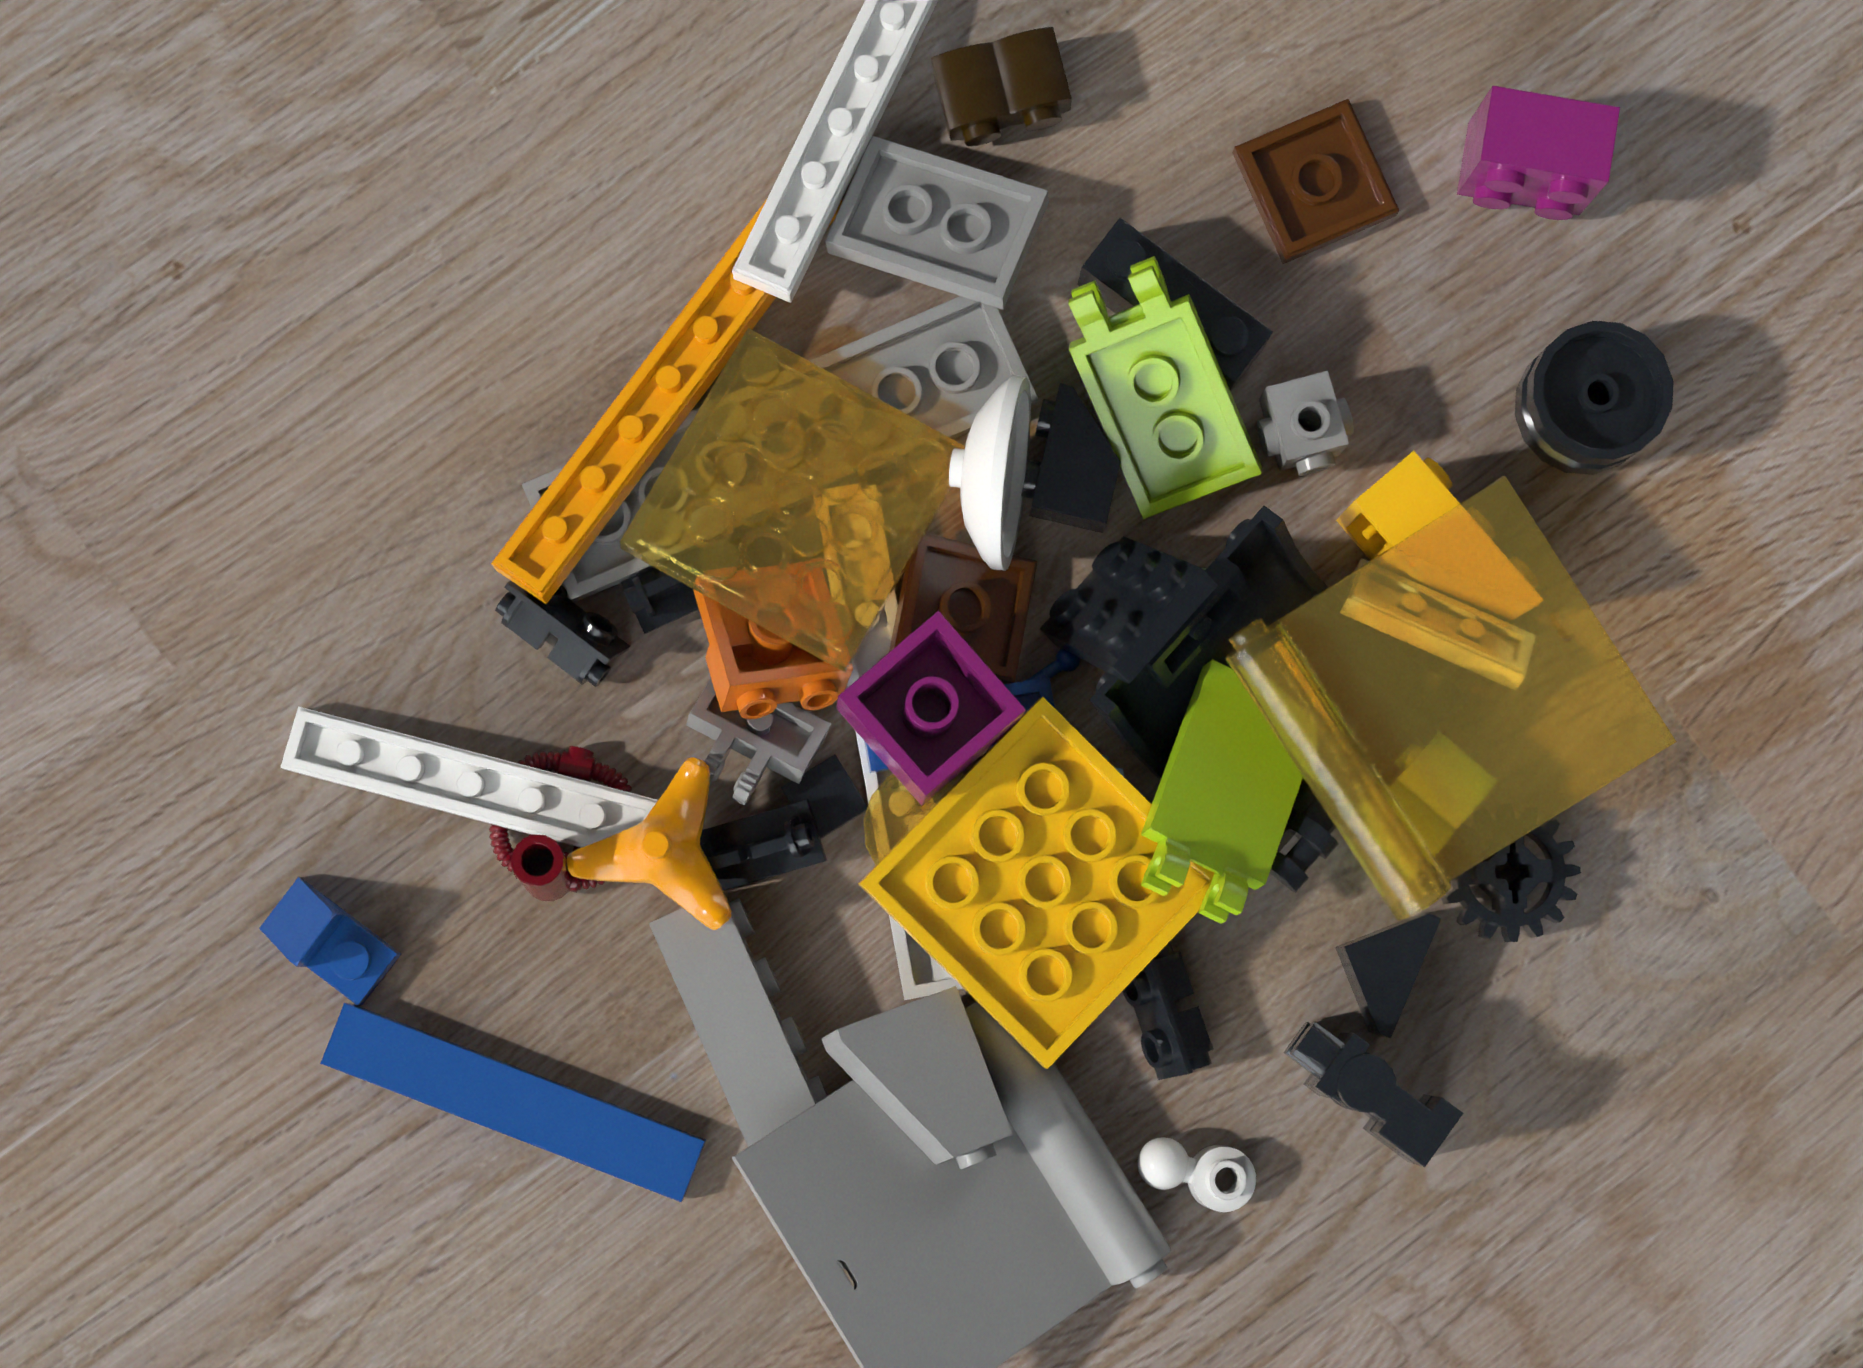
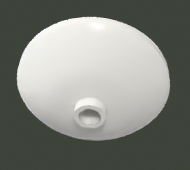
[949,376,1031,571]

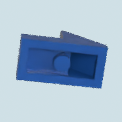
[259,877,401,1006]

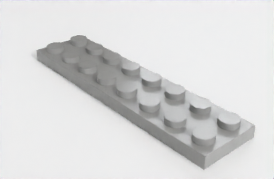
[522,296,1038,603]

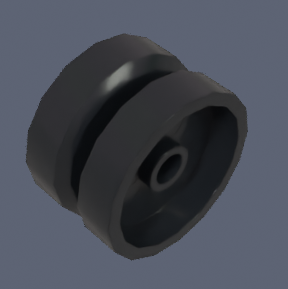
[1515,321,1674,475]

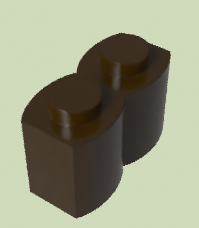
[931,27,1072,146]

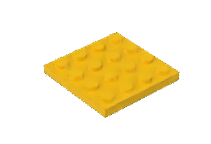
[858,697,1214,1069]

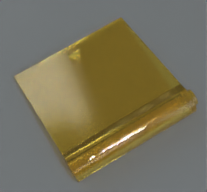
[1225,476,1677,920]

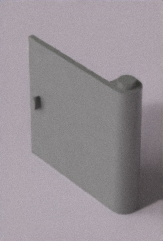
[732,1001,1171,1368]

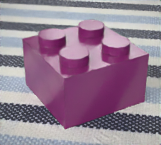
[1457,86,1620,220]
[837,611,1026,806]

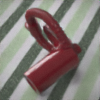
[489,746,632,902]

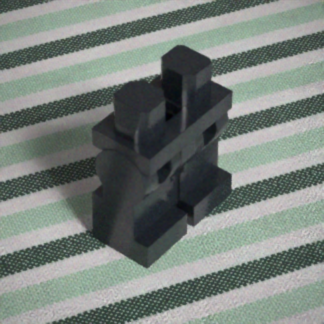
[1284,1022,1464,1167]

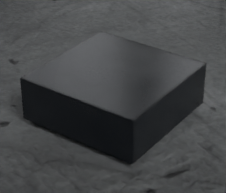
[781,754,869,839]

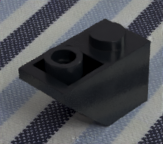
[1021,383,1121,533]

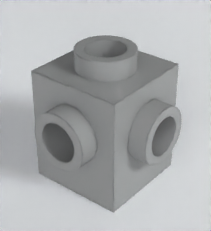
[1257,371,1354,476]

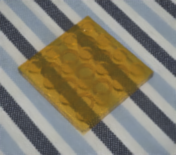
[619,328,965,673]

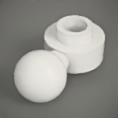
[1137,1137,1256,1212]

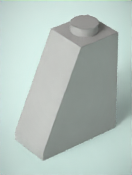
[822,986,1013,1170]

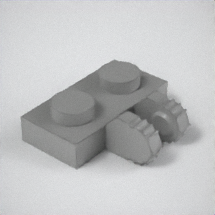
[686,678,831,805]

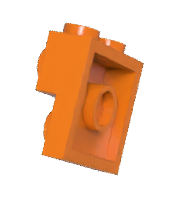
[693,561,853,719]

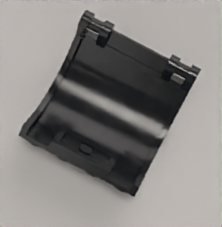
[1089,506,1467,893]

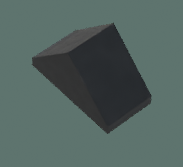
[1335,913,1441,1038]

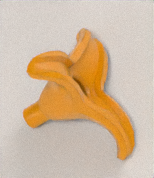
[567,757,732,930]

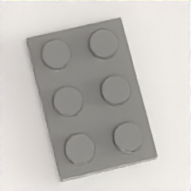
[825,136,1049,310]

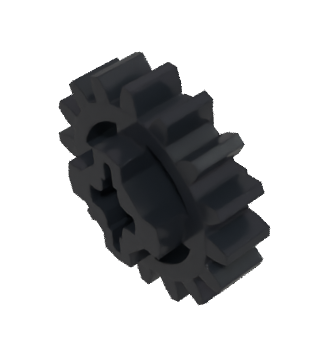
[1436,802,1581,942]

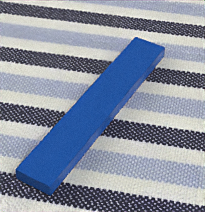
[320,1002,706,1202]

